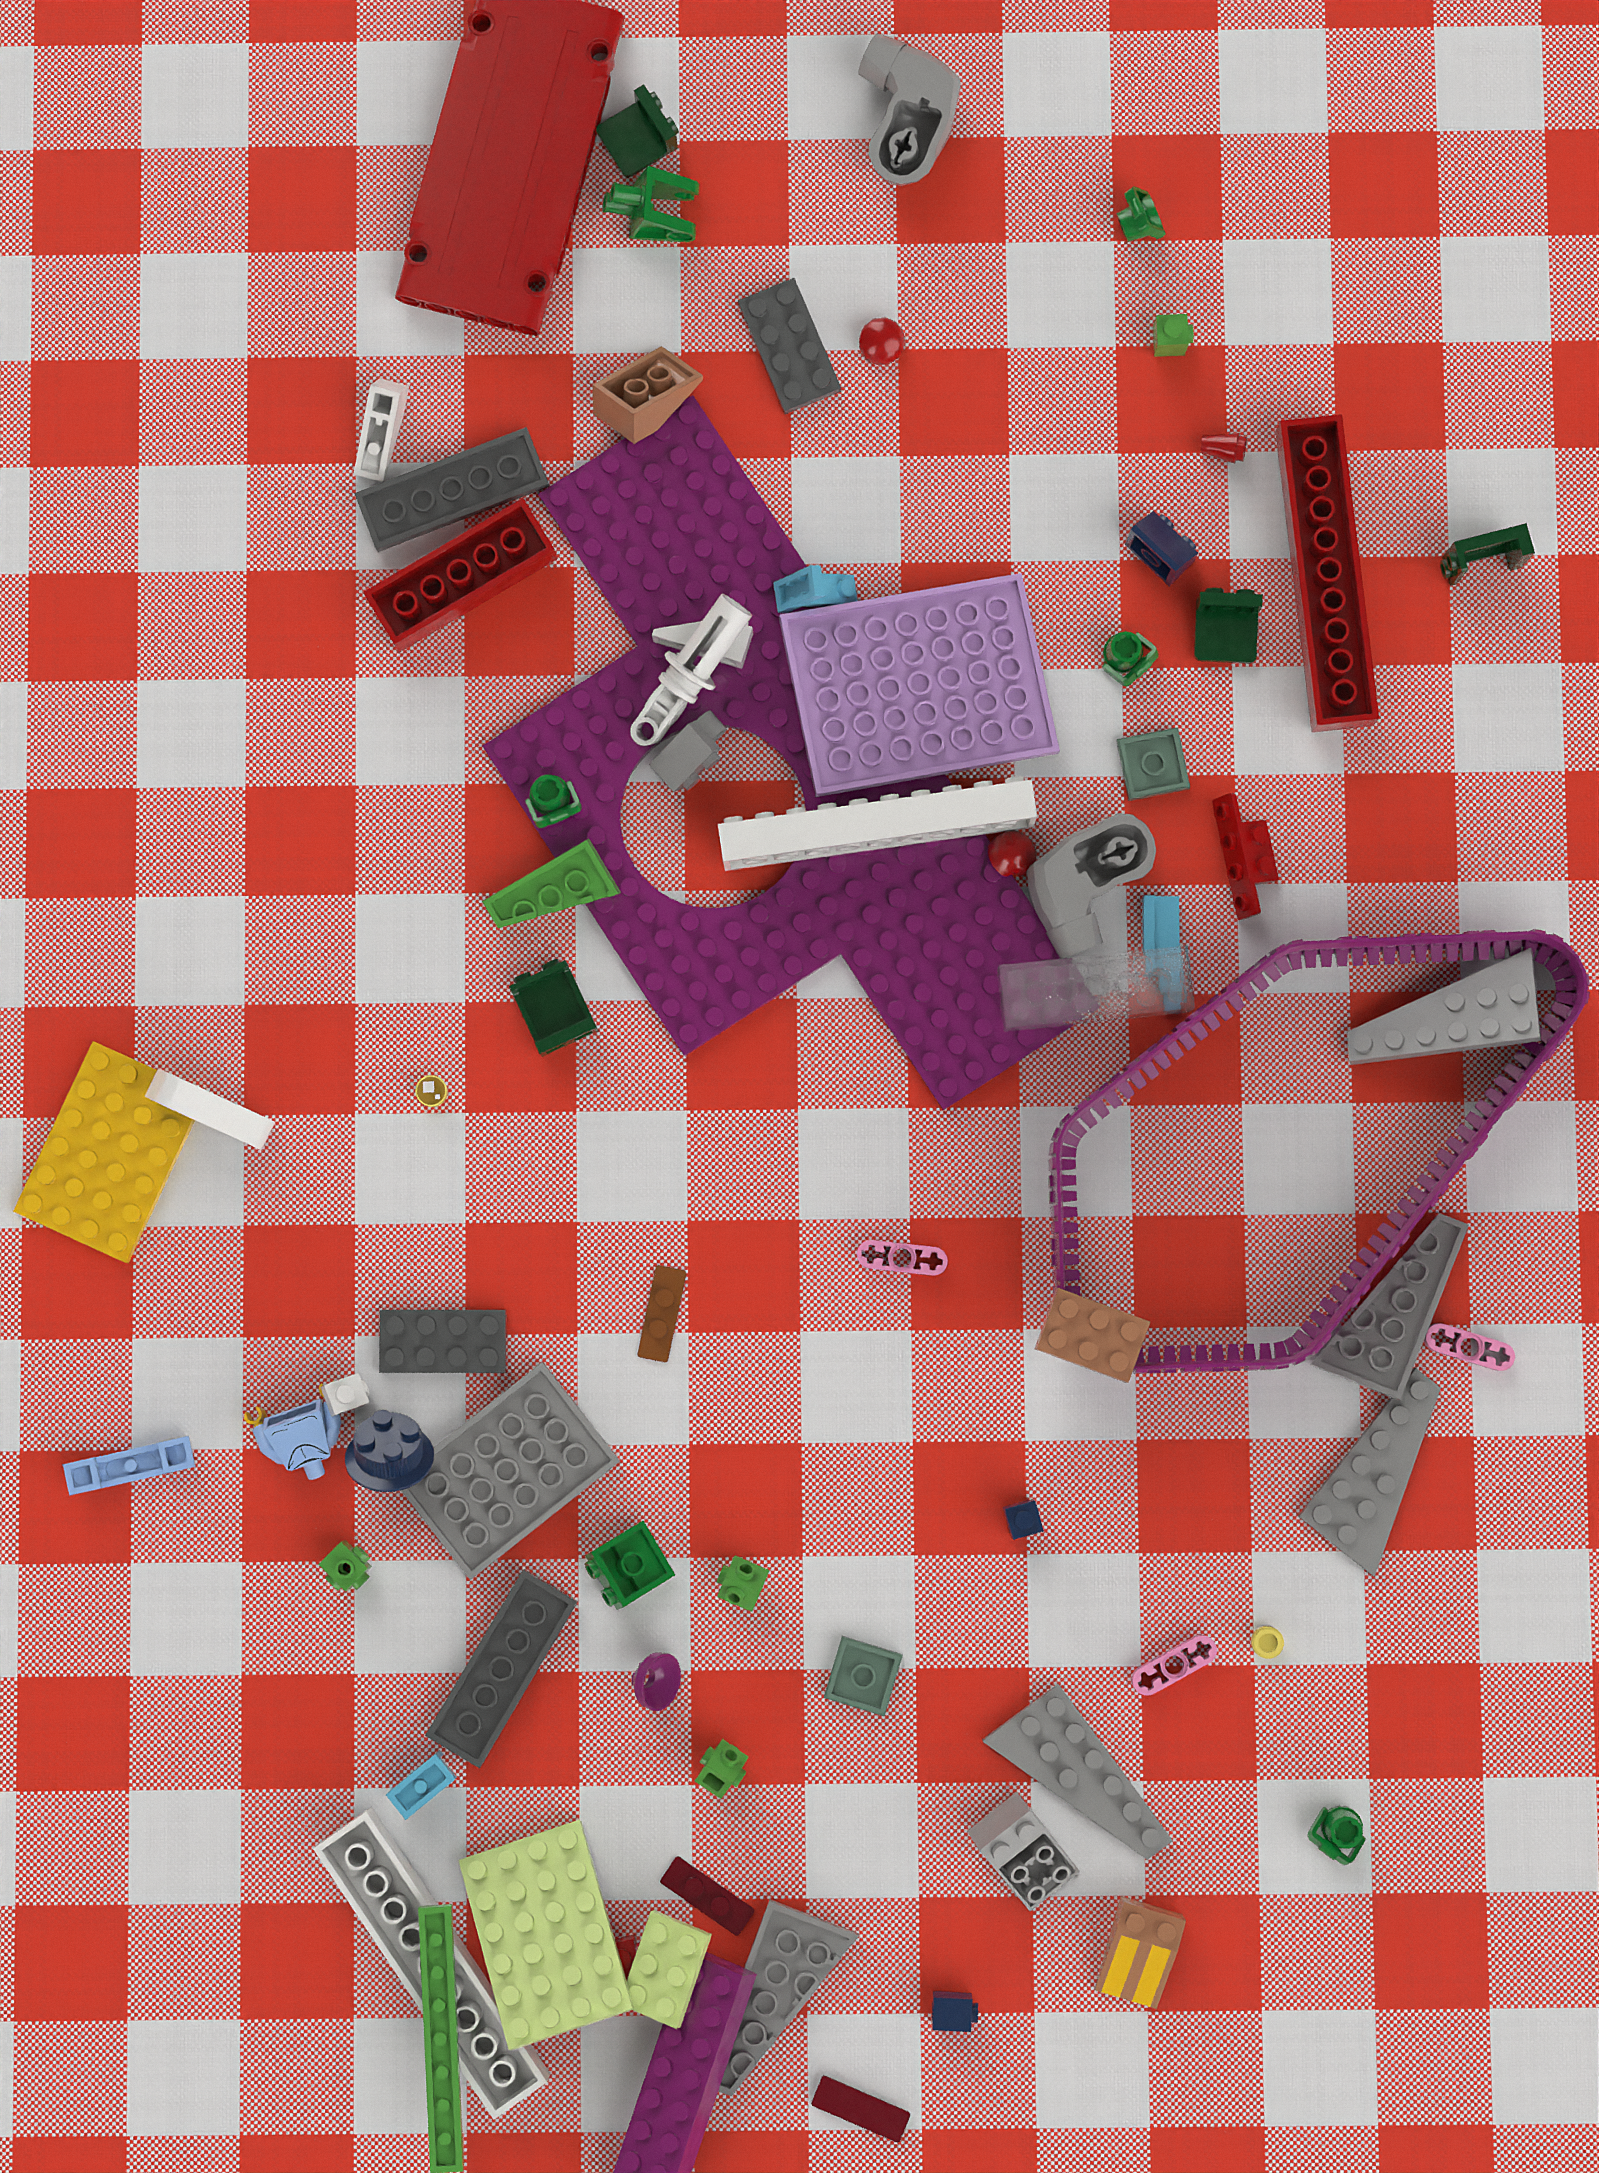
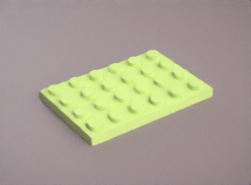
[458,1820,634,2050]

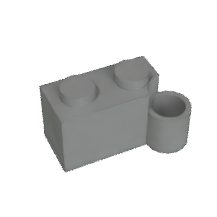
[649,710,727,792]

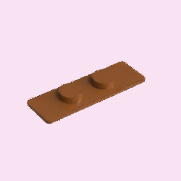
[637,1265,686,1363]

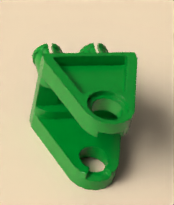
[602,166,700,242]

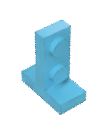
[773,565,858,613]

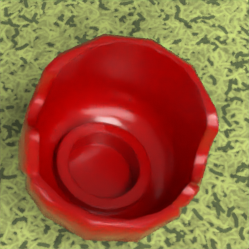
[859,317,905,365]
[988,830,1037,877]

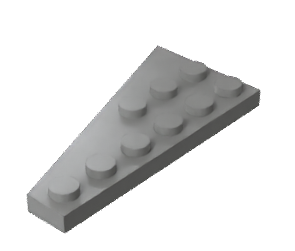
[1347,948,1541,1065]
[1310,1213,1469,1401]
[1298,1368,1441,1577]
[982,1684,1173,1860]
[719,1899,859,2096]

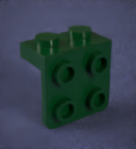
[596,84,679,178]
[1194,588,1263,664]

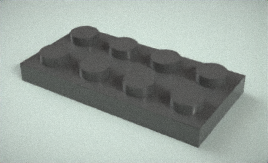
[738,278,841,414]
[379,1310,507,1373]

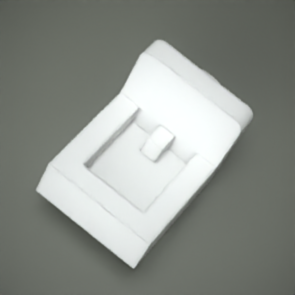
[320,1373,369,1417]

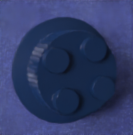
[345,1410,434,1492]

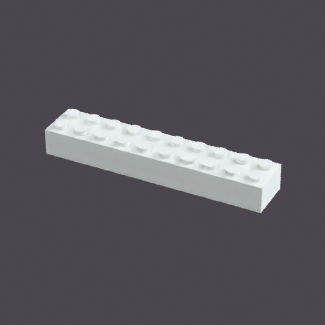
[718,776,1037,871]
[313,1806,550,2120]

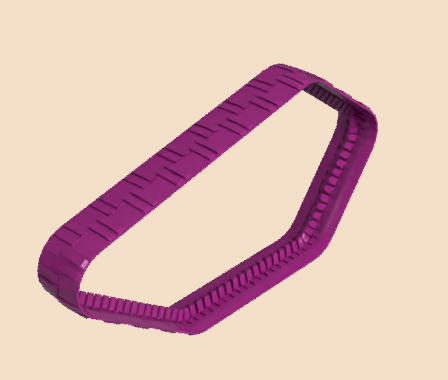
[1048,929,1590,1374]

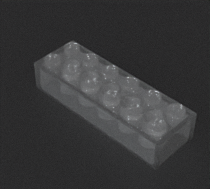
[997,945,1195,1032]

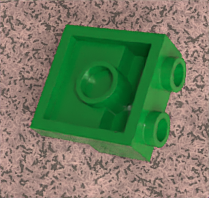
[585,1520,675,1610]

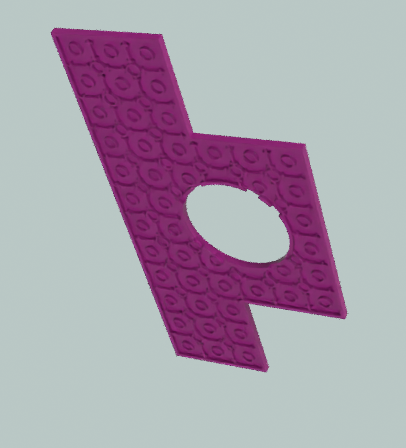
[482,395,1100,1110]

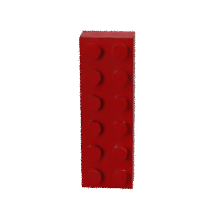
[363,498,558,653]

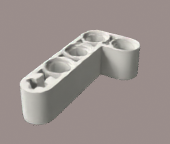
[145,1068,275,1150]

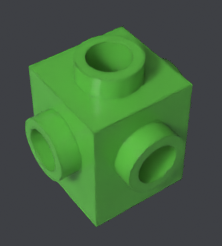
[318,1540,372,1591]
[716,1556,770,1612]
[695,1739,748,1799]

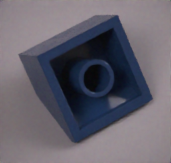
[1125,511,1198,587]

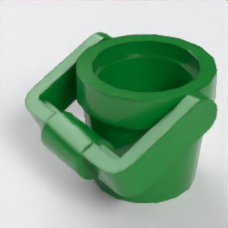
[1116,186,1166,242]
[1101,631,1159,687]
[525,775,582,828]
[1307,1806,1366,1865]

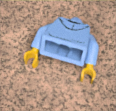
[244,1381,341,1480]

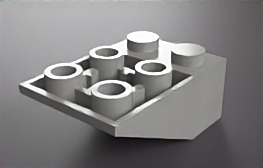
[967,1792,1080,1911]

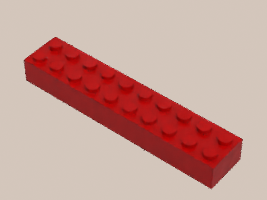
[1275,414,1379,733]

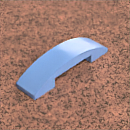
[63,1436,196,1496]

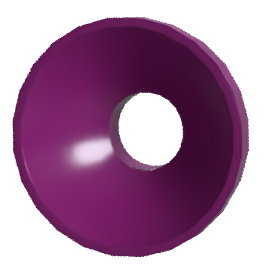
[632,1652,681,1711]

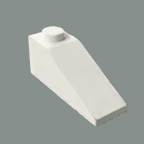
[354,378,409,482]
[652,619,753,669]

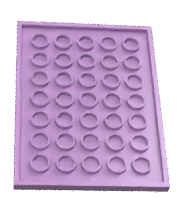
[779,573,1060,797]

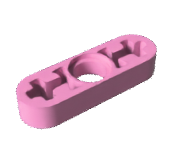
[857,1240,948,1276]
[1424,1323,1515,1371]
[1131,1634,1217,1695]

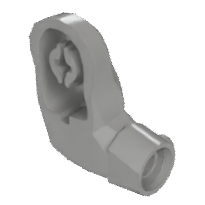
[858,33,961,186]
[1027,813,1156,960]

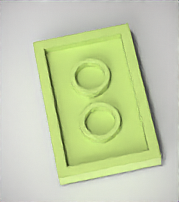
[627,1910,712,2029]

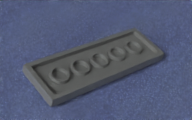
[354,427,549,552]
[425,1569,578,1768]

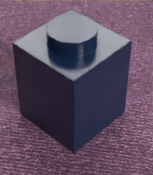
[1003,1499,1044,1540]
[932,1991,978,2032]

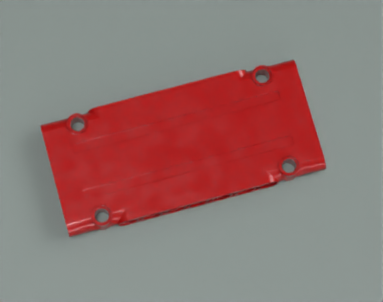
[395,0,625,336]

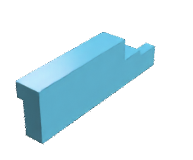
[1142,895,1180,1014]

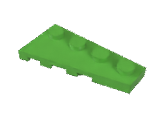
[482,839,621,928]

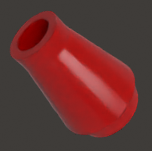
[1201,433,1247,464]

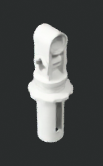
[630,594,752,746]

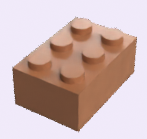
[1034,1288,1150,1383]

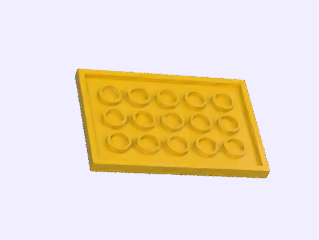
[13,1041,195,1263]

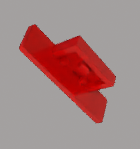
[1212,793,1279,920]

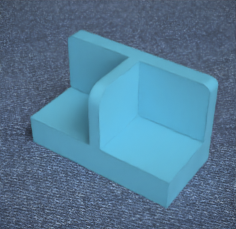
[386,1750,457,1820]

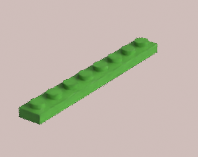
[418,1904,464,2173]

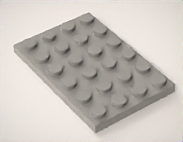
[401,1362,620,1580]

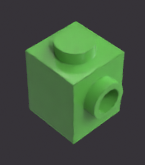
[1153,314,1194,357]

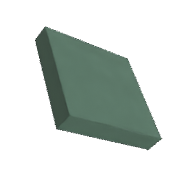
[1116,727,1190,801]
[824,1636,903,1716]

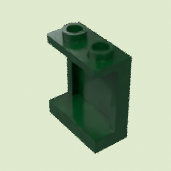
[1440,523,1535,586]
[509,959,599,1057]

